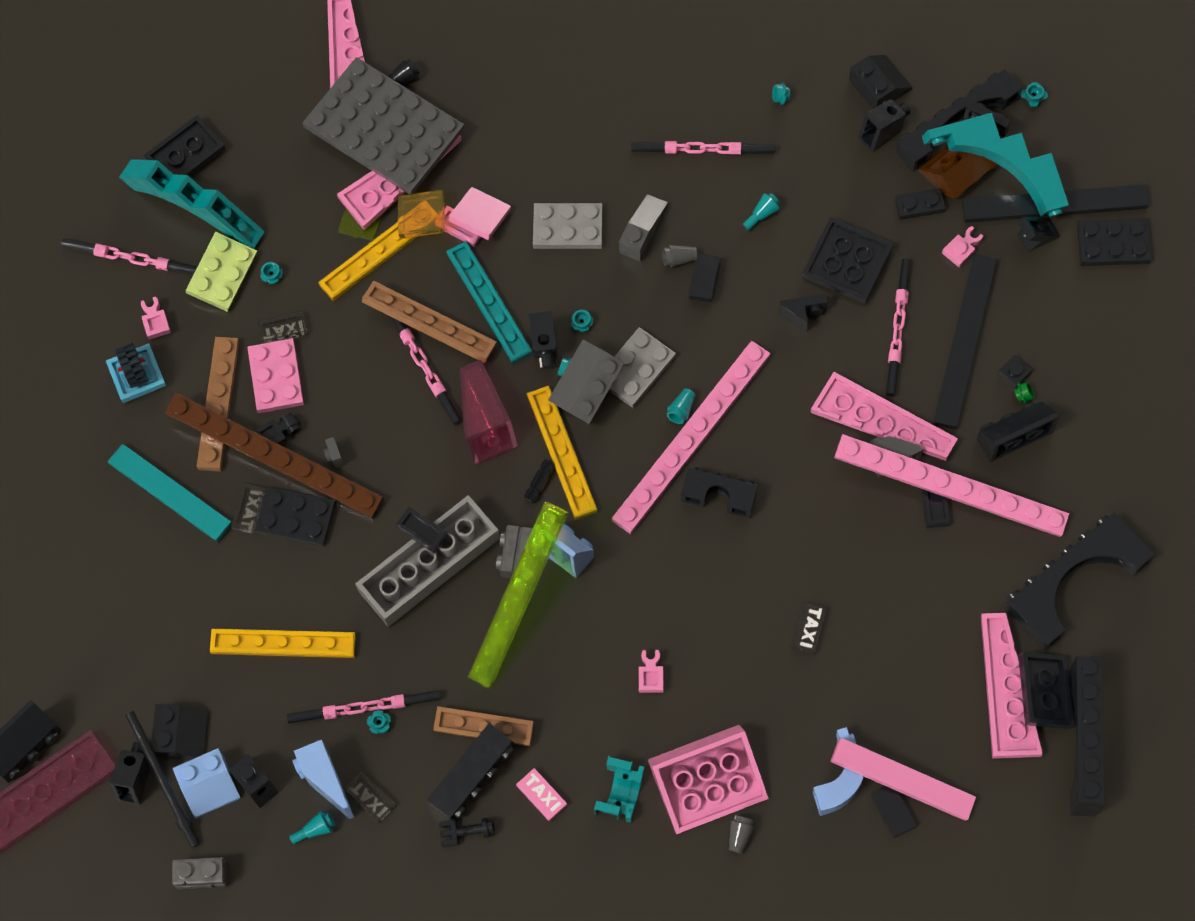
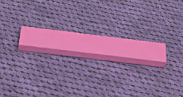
[830,738,976,821]

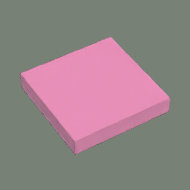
[449,187,511,240]

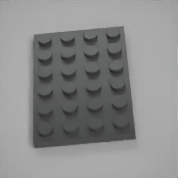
[302,57,465,196]

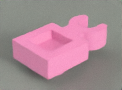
[942,226,983,268]
[141,297,171,340]
[639,650,663,693]

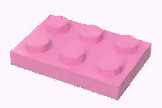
[247,338,304,414]

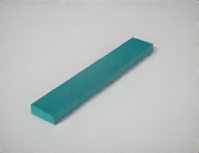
[446,241,533,364]
[108,444,232,542]

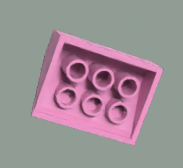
[648,725,769,834]

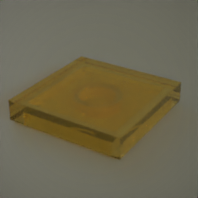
[398,190,445,239]

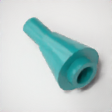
[743,193,780,230]
[289,810,335,844]

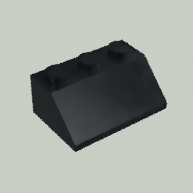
[977,401,1059,462]
[0,700,62,783]

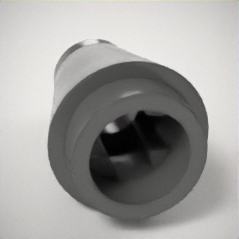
[662,245,697,267]
[728,815,755,854]

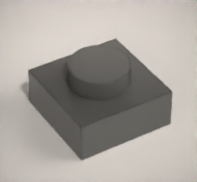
[323,437,344,469]

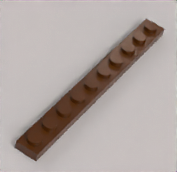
[165,393,383,519]

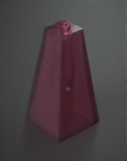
[460,360,518,465]

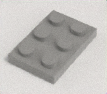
[533,203,602,249]
[609,327,676,408]

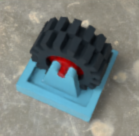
[106,343,166,403]

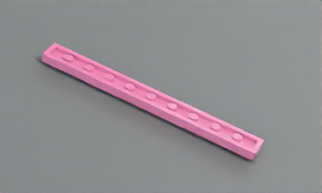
[612,341,771,534]
[834,434,1069,537]

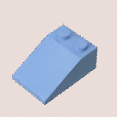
[535,522,594,578]
[292,740,354,819]

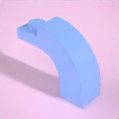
[813,727,864,816]

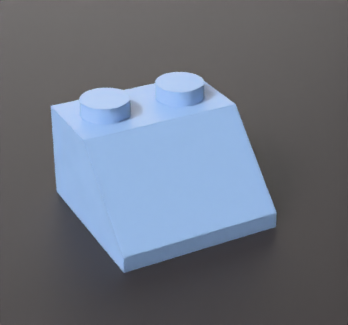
[173,748,241,819]

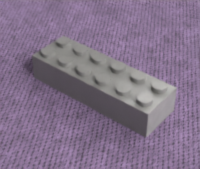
[355,495,500,627]

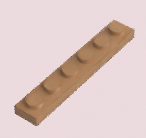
[362,281,496,363]
[197,337,239,472]

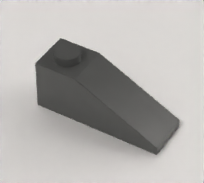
[619,194,668,261]

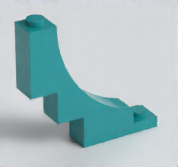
[922,113,1069,218]
[119,159,265,249]

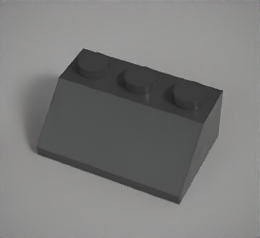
[548,340,624,424]

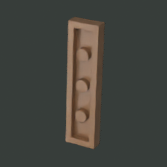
[433,706,534,746]

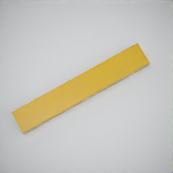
[318,201,440,301]
[527,386,597,520]
[210,629,356,658]

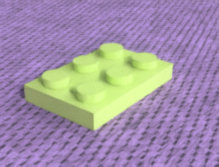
[186,232,257,312]

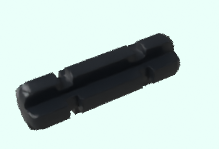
[524,459,555,503]

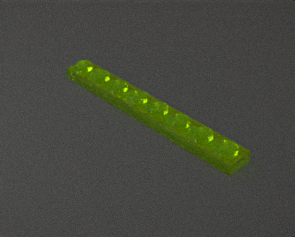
[468,502,568,688]

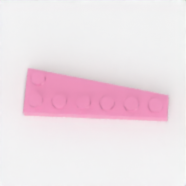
[328,0,365,88]
[337,135,462,230]
[811,372,958,461]
[981,613,1042,759]

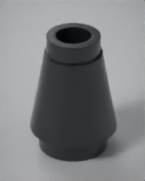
[388,59,420,85]

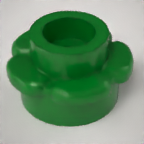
[1015,382,1035,404]

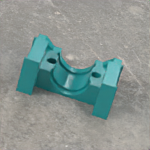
[594,756,645,823]

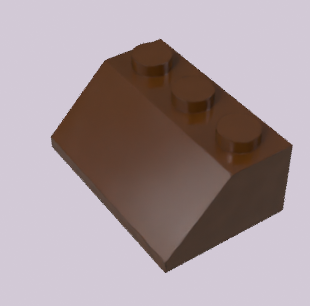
[918,145,998,198]

